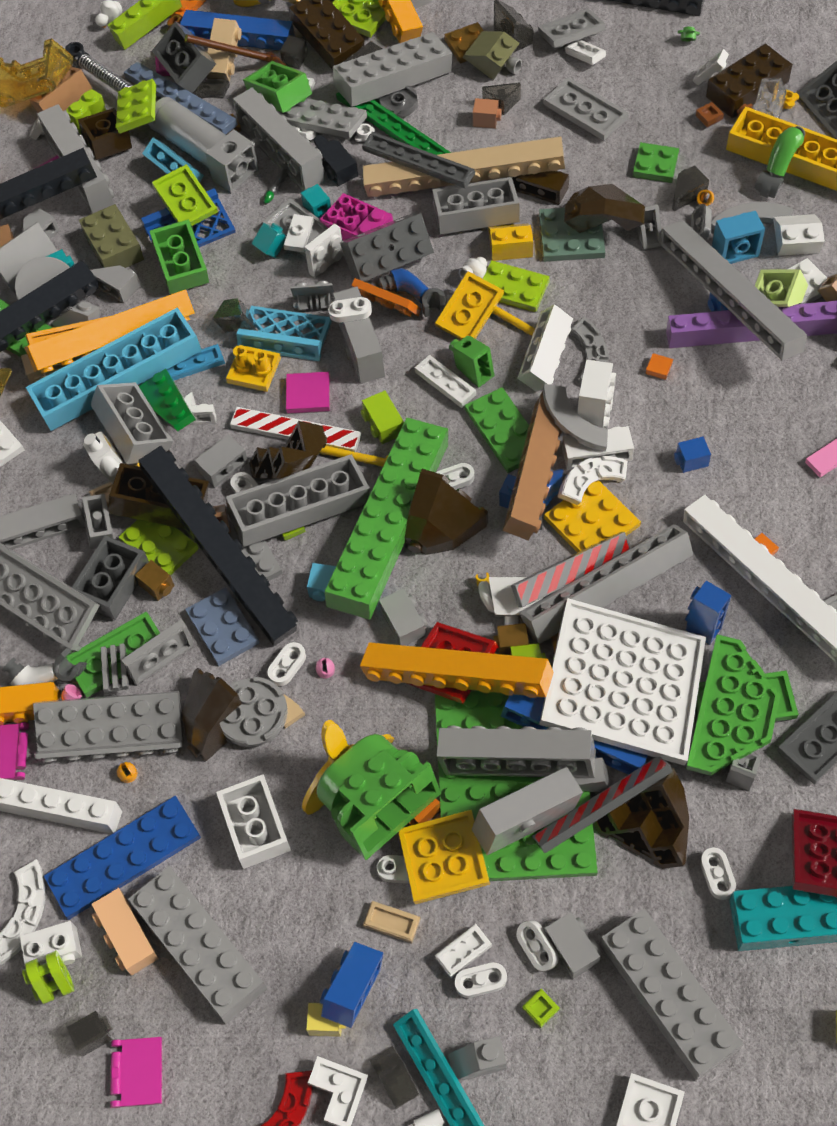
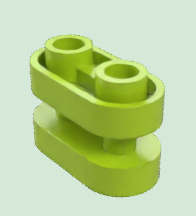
[22,950,74,1004]

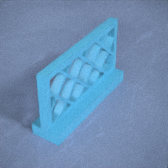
[236,306,332,361]

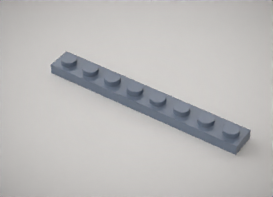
[124,62,238,134]

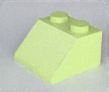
[755,269,808,307]

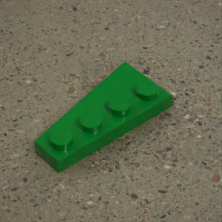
[138,368,196,432]

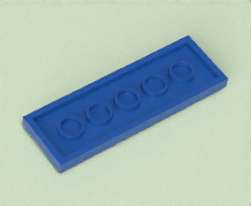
[44,795,201,920]

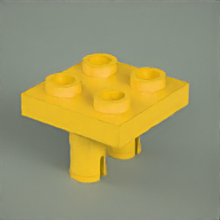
[226,345,281,392]

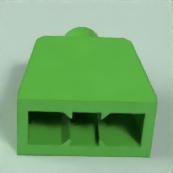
[449,336,495,388]

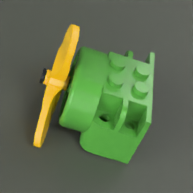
[302,720,441,860]

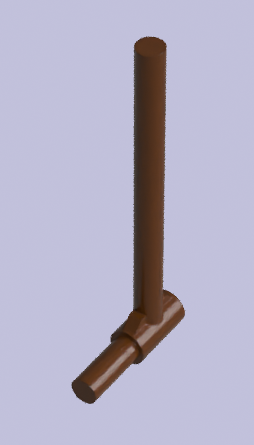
[185,34,286,66]

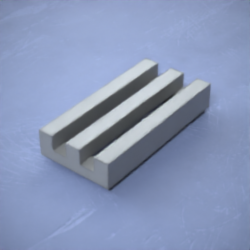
[101,643,129,693]

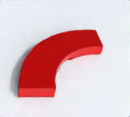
[261,1070,313,1126]

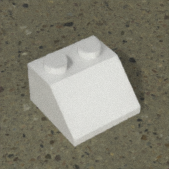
[773,214,825,256]

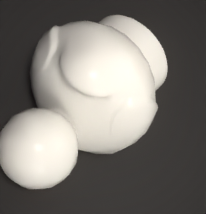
[95,0,122,28]
[459,257,487,279]

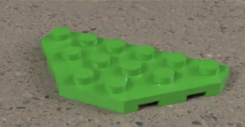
[686,634,780,776]

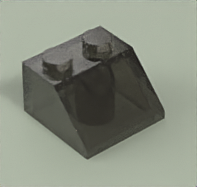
[494,0,534,53]

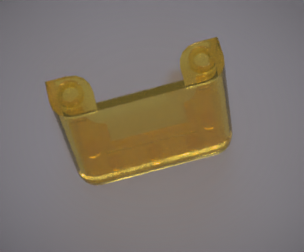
[0,38,73,108]

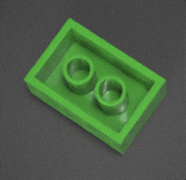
[243,61,312,113]
[150,219,209,294]

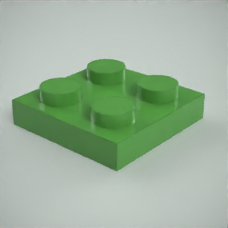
[633,142,679,183]

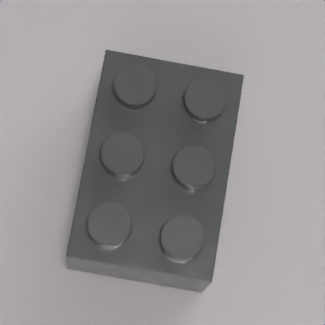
[152,21,216,93]
[72,535,149,620]

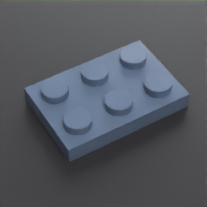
[185,587,260,666]

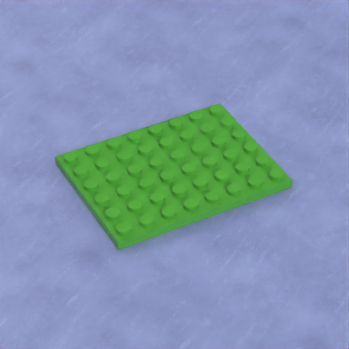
[435,691,598,882]

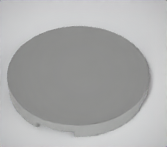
[15,257,73,319]
[220,677,288,747]

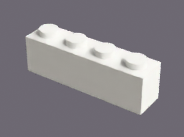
[517,304,573,392]

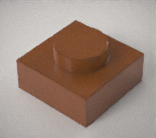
[695,102,724,127]

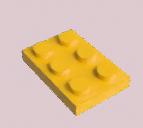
[435,271,504,340]

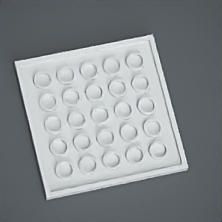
[539,598,706,766]

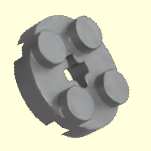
[379,86,418,119]

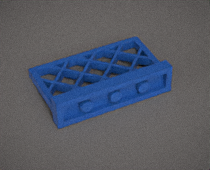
[141,188,236,247]

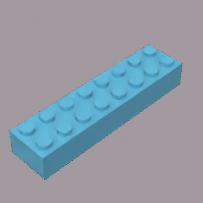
[26,307,202,431]

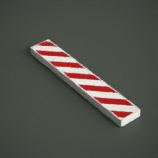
[230,407,361,452]

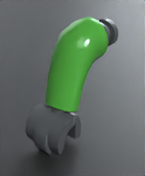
[754,126,805,198]

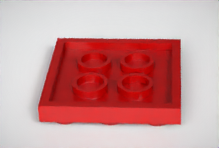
[406,622,498,704]

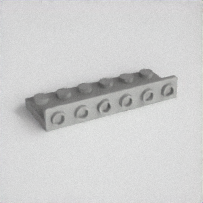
[0,543,100,653]
[33,691,184,762]

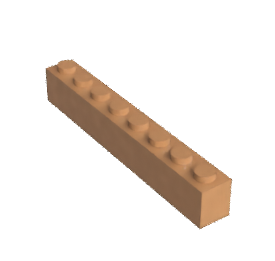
[502,391,562,541]

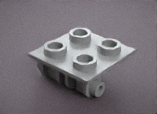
[290,281,335,311]

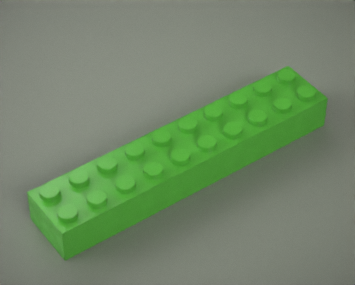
[325,417,448,620]

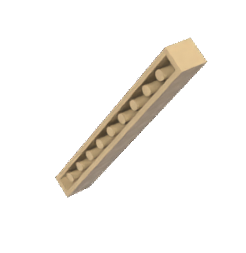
[363,137,565,197]

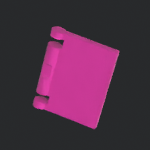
[0,722,29,780]
[110,1037,162,1108]

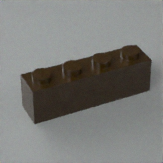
[486,171,569,205]

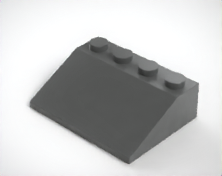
[797,61,837,139]

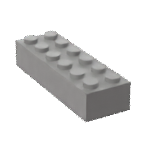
[333,32,452,107]
[233,88,325,191]
[37,104,115,214]
[226,454,370,547]
[437,726,596,778]
[128,866,267,1024]
[600,908,743,1081]

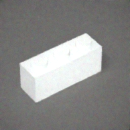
[562,426,634,470]

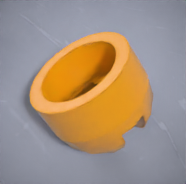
[697,190,714,206]
[117,762,138,783]

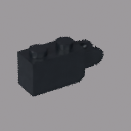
[314,135,358,186]

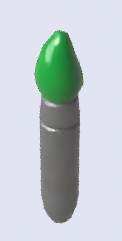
[264,168,288,204]

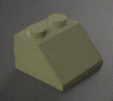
[463,31,519,80]

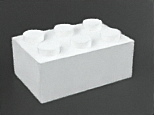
[578,359,616,429]
[216,774,291,869]

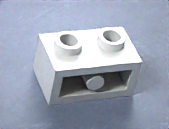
[20,921,82,965]

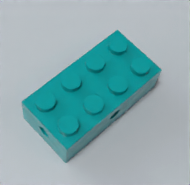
[729,886,837,951]

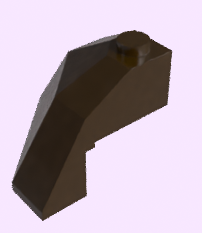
[564,184,645,233]
[249,421,327,479]
[405,469,488,555]
[181,668,242,762]
[593,768,689,869]

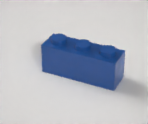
[685,581,731,645]
[320,942,383,1028]

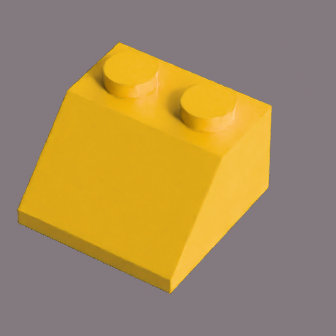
[488,223,533,261]

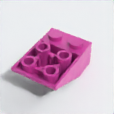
[320,193,393,240]

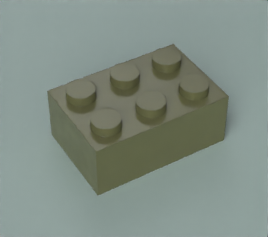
[79,204,144,268]

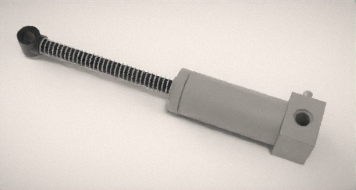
[65,42,260,193]

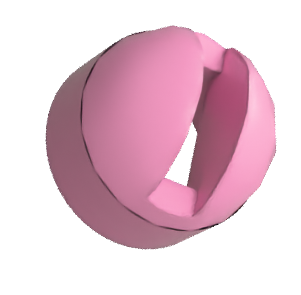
[316,658,335,679]
[61,684,83,700]

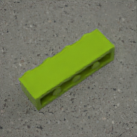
[108,0,182,50]

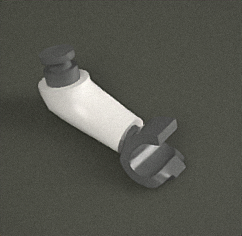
[2,647,88,686]

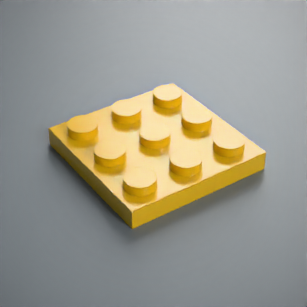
[544,481,641,553]
[399,810,490,904]

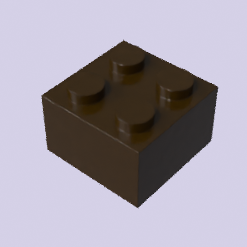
[78,108,132,160]

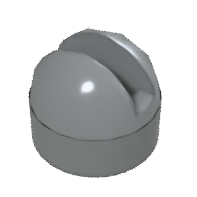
[506,57,522,74]

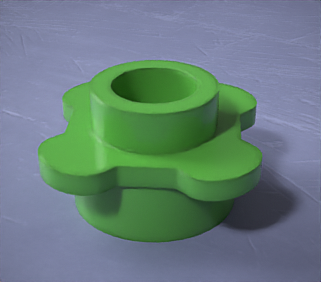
[678,26,700,42]

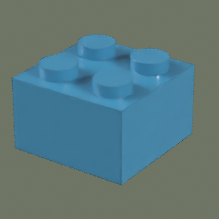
[712,211,765,264]

